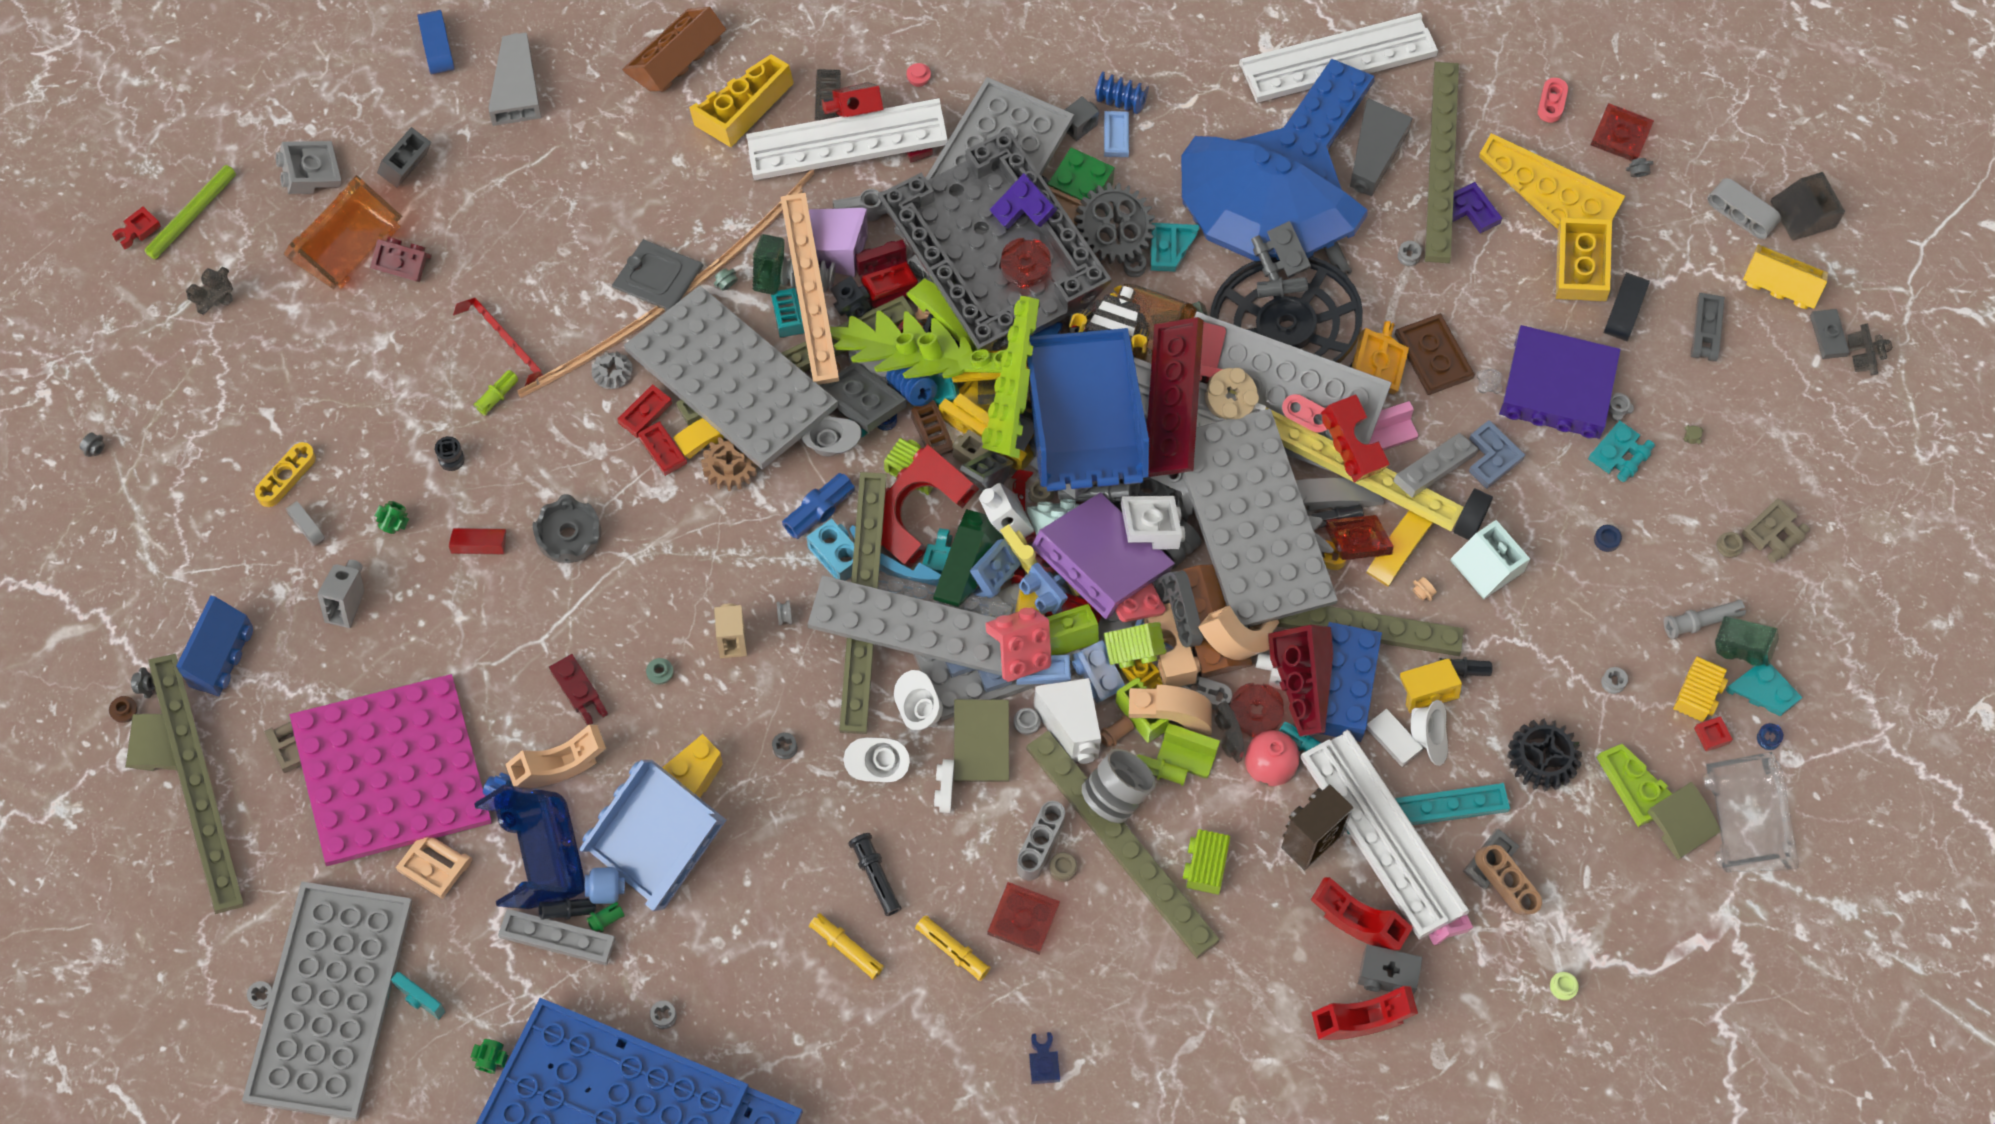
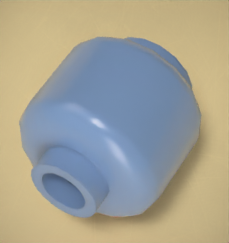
[585,868,625,904]

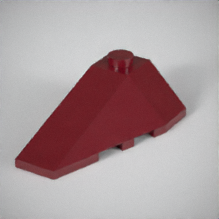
[1268,624,1333,737]

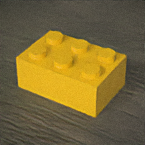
[1556,218,1612,301]

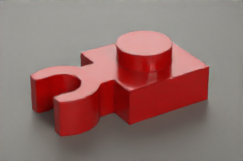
[112,206,161,250]

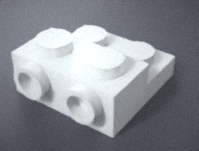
[1121,496,1185,549]

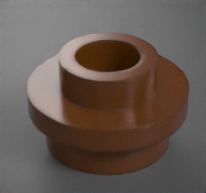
[109,696,137,723]

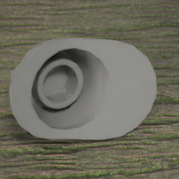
[802,416,862,457]

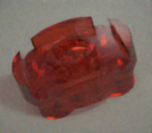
[1000,238,1051,289]
[1229,683,1284,738]

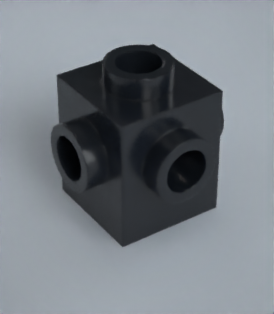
[830,276,872,319]

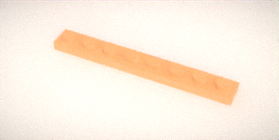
[781,193,839,385]

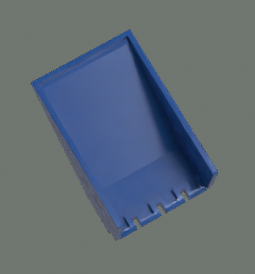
[1026,328,1149,491]

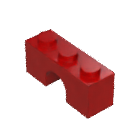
[1321,394,1390,483]

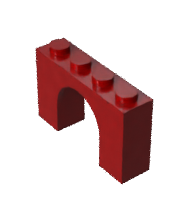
[882,444,979,568]

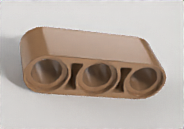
[1475,845,1542,915]

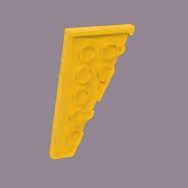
[1479,133,1625,229]

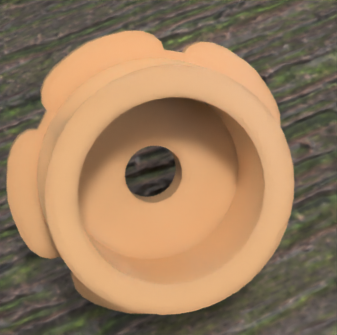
[1412,577,1437,601]

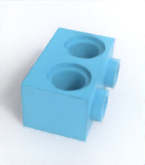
[807,518,854,581]

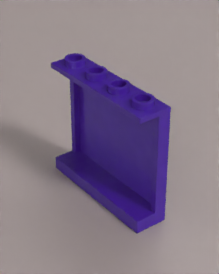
[1499,325,1621,439]

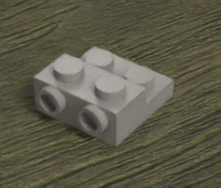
[276,141,341,194]

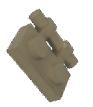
[1741,498,1810,563]

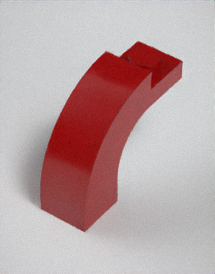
[1310,877,1413,950]
[1311,986,1418,1040]

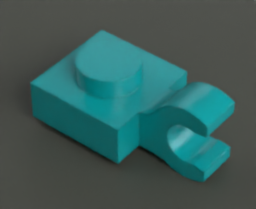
[922,528,953,574]

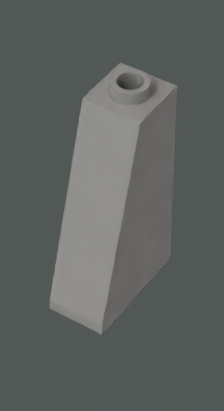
[489,33,541,126]

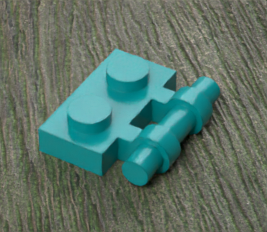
[1588,420,1655,482]

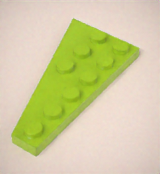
[982,296,1039,458]

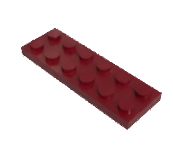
[1147,317,1204,477]

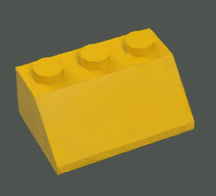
[1743,244,1828,309]

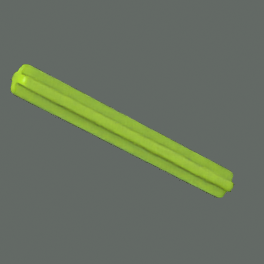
[144,165,236,260]

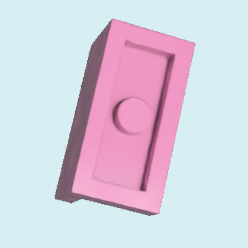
[1369,401,1418,450]

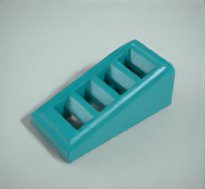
[770,288,805,338]

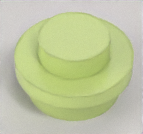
[1550,972,1579,1000]

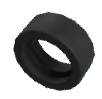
[1453,488,1493,540]

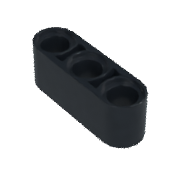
[1603,272,1650,342]

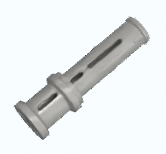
[1664,600,1746,639]

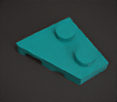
[1150,223,1199,272]
[1726,658,1803,716]

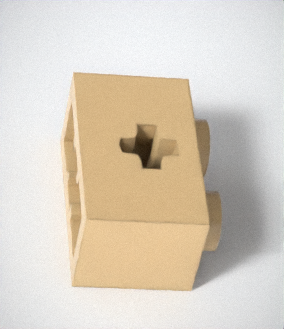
[714,603,747,658]

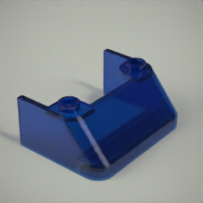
[474,785,585,909]

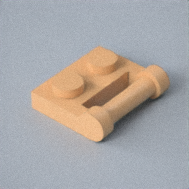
[396,837,472,899]

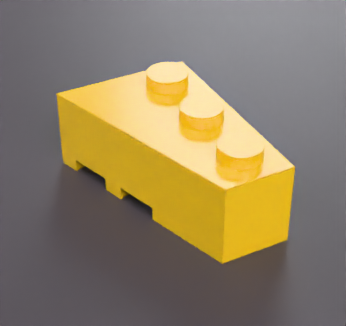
[662,734,723,798]

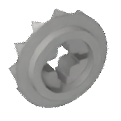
[592,350,633,389]

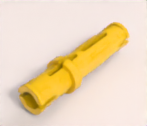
[809,913,884,980]
[915,915,991,981]

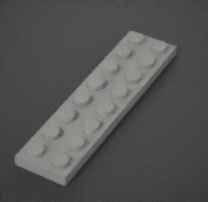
[807,575,1002,676]

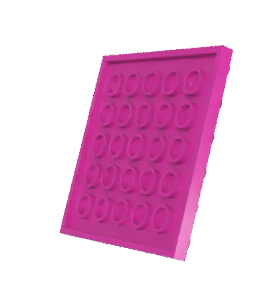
[289,674,492,867]

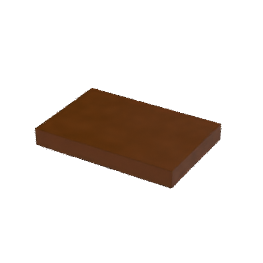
[1395,313,1475,395]

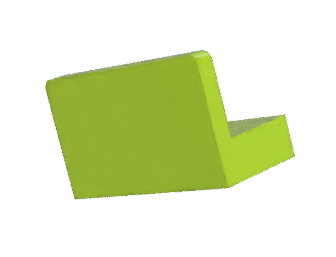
[1046,604,1099,655]
[1157,723,1220,778]

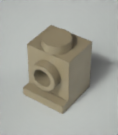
[952,429,990,464]

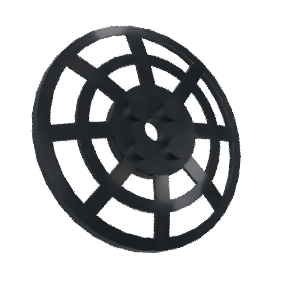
[1210,256,1363,363]

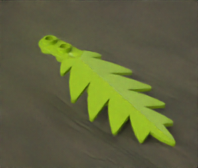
[830,310,1007,378]

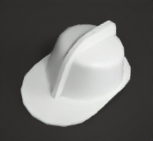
[894,670,943,731]
[1411,700,1448,766]
[843,737,910,782]

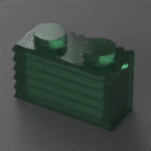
[752,234,785,295]
[1715,616,1779,666]

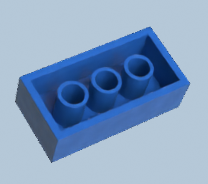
[1321,622,1382,742]

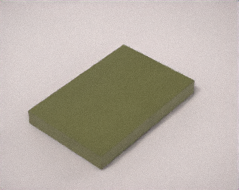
[954,699,1009,782]

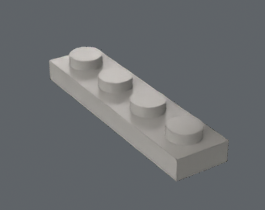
[1393,433,1478,498]
[498,909,616,966]

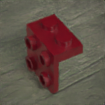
[855,239,912,309]

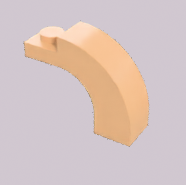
[1198,605,1280,660]
[1129,685,1212,736]
[506,724,606,788]

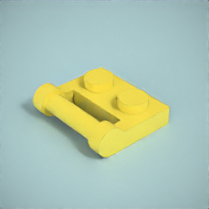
[1000,524,1037,574]

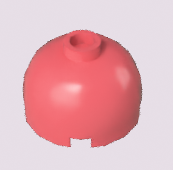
[1245,730,1300,786]

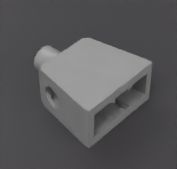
[317,560,364,628]

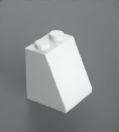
[1034,678,1101,764]

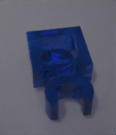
[1029,1032,1060,1085]

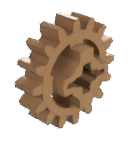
[701,437,758,491]

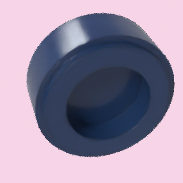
[1594,525,1622,552]

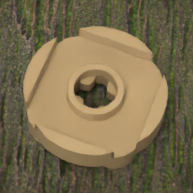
[1205,368,1259,420]

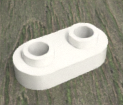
[934,759,954,813]

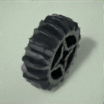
[1507,718,1582,792]

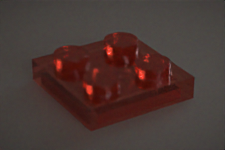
[1590,103,1654,161]
[1326,515,1394,560]
[987,882,1060,955]

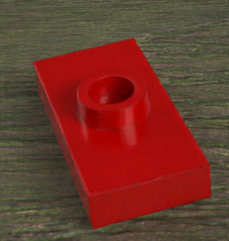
[861,262,918,301]
[637,421,687,476]

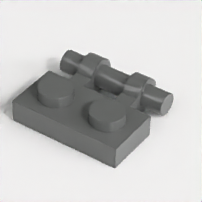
[1251,221,1311,281]

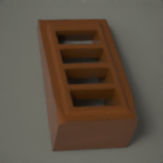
[911,400,953,456]

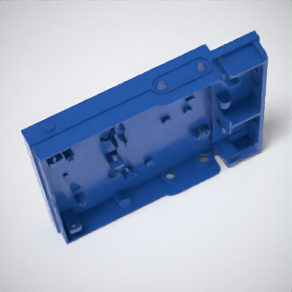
[476,998,803,1124]

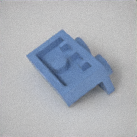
[970,539,1021,599]
[1072,640,1125,703]

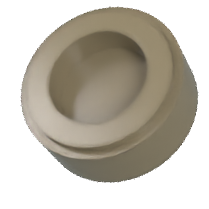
[1049,852,1077,882]

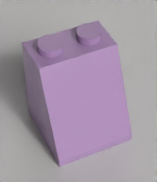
[809,208,868,277]

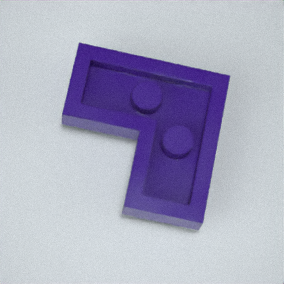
[990,173,1058,229]
[1452,182,1502,234]

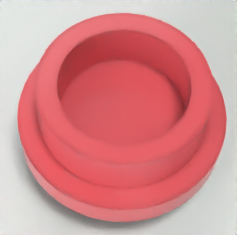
[907,63,931,87]

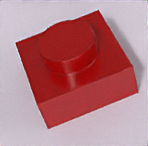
[1694,716,1733,752]

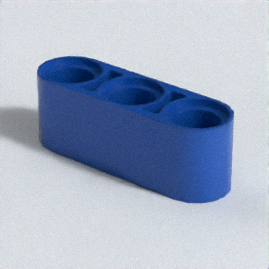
[417,10,455,74]

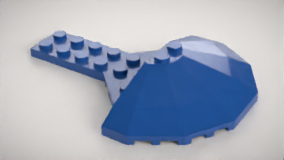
[1181,59,1375,261]

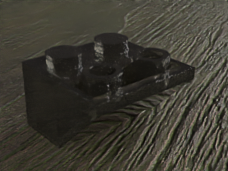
[1771,172,1845,241]

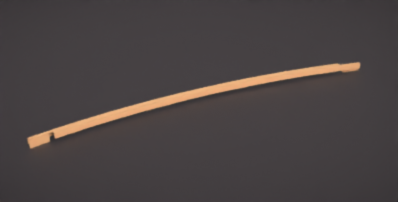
[517,170,814,398]

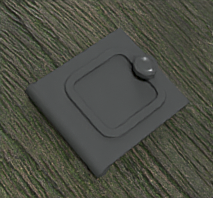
[612,239,704,311]

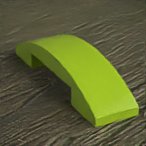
[906,278,978,352]

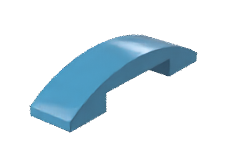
[850,525,941,588]

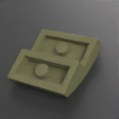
[125,714,177,771]
[1648,782,1721,860]

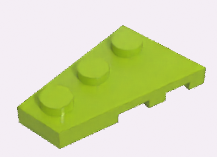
[1596,744,1672,827]

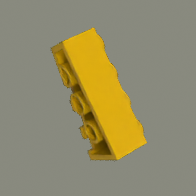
[689,54,794,147]

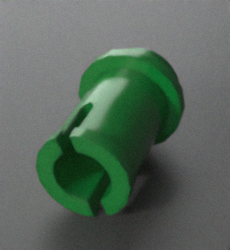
[586,902,625,933]

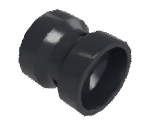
[434,436,465,471]

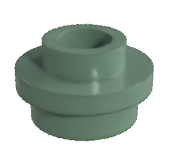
[714,268,738,291]
[646,658,673,685]

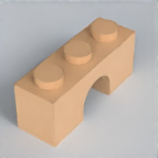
[1143,603,1201,687]

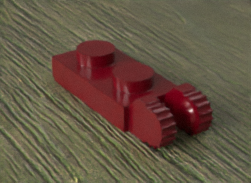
[549,654,608,726]

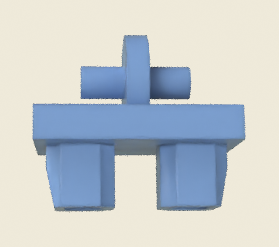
[1019,562,1068,615]

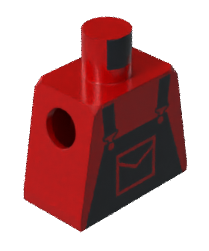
[822,82,884,117]

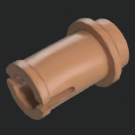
[1100,715,1134,747]

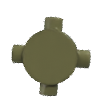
[1683,425,1703,445]

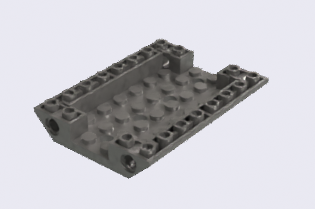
[878,128,1112,351]

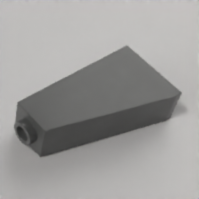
[1350,98,1413,196]

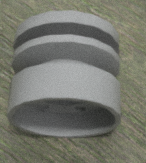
[1082,749,1155,823]

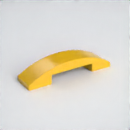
[1366,510,1435,587]

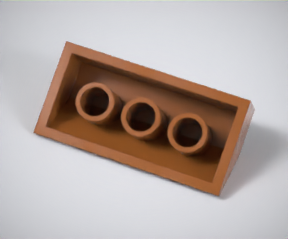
[622,6,727,92]
[1175,564,1253,678]

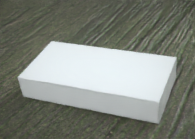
[1366,709,1423,767]

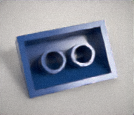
[176,595,253,696]

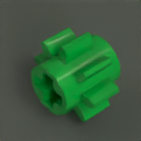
[374,501,409,534]
[470,1039,508,1074]

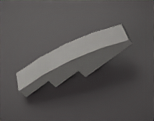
[1296,478,1384,511]

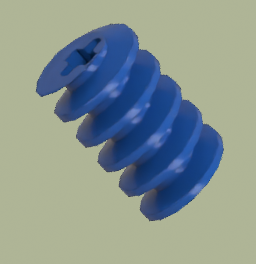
[1095,71,1149,114]
[886,366,937,406]

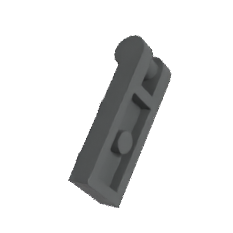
[1690,293,1725,361]

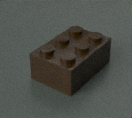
[1281,784,1354,871]

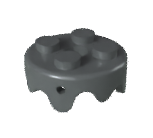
[532,494,601,563]

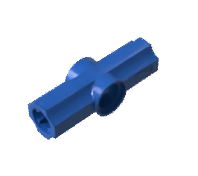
[782,473,855,539]

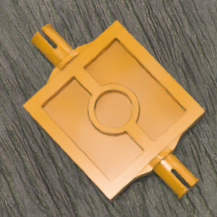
[1351,321,1409,395]

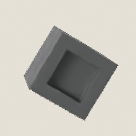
[1064,96,1099,141]

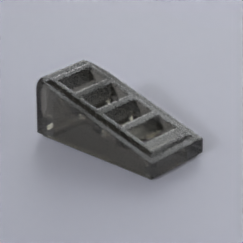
[815,69,841,120]

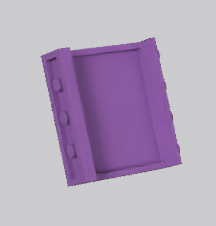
[1031,492,1175,619]

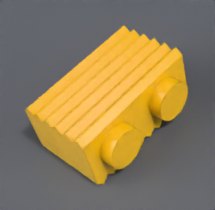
[1673,656,1728,722]

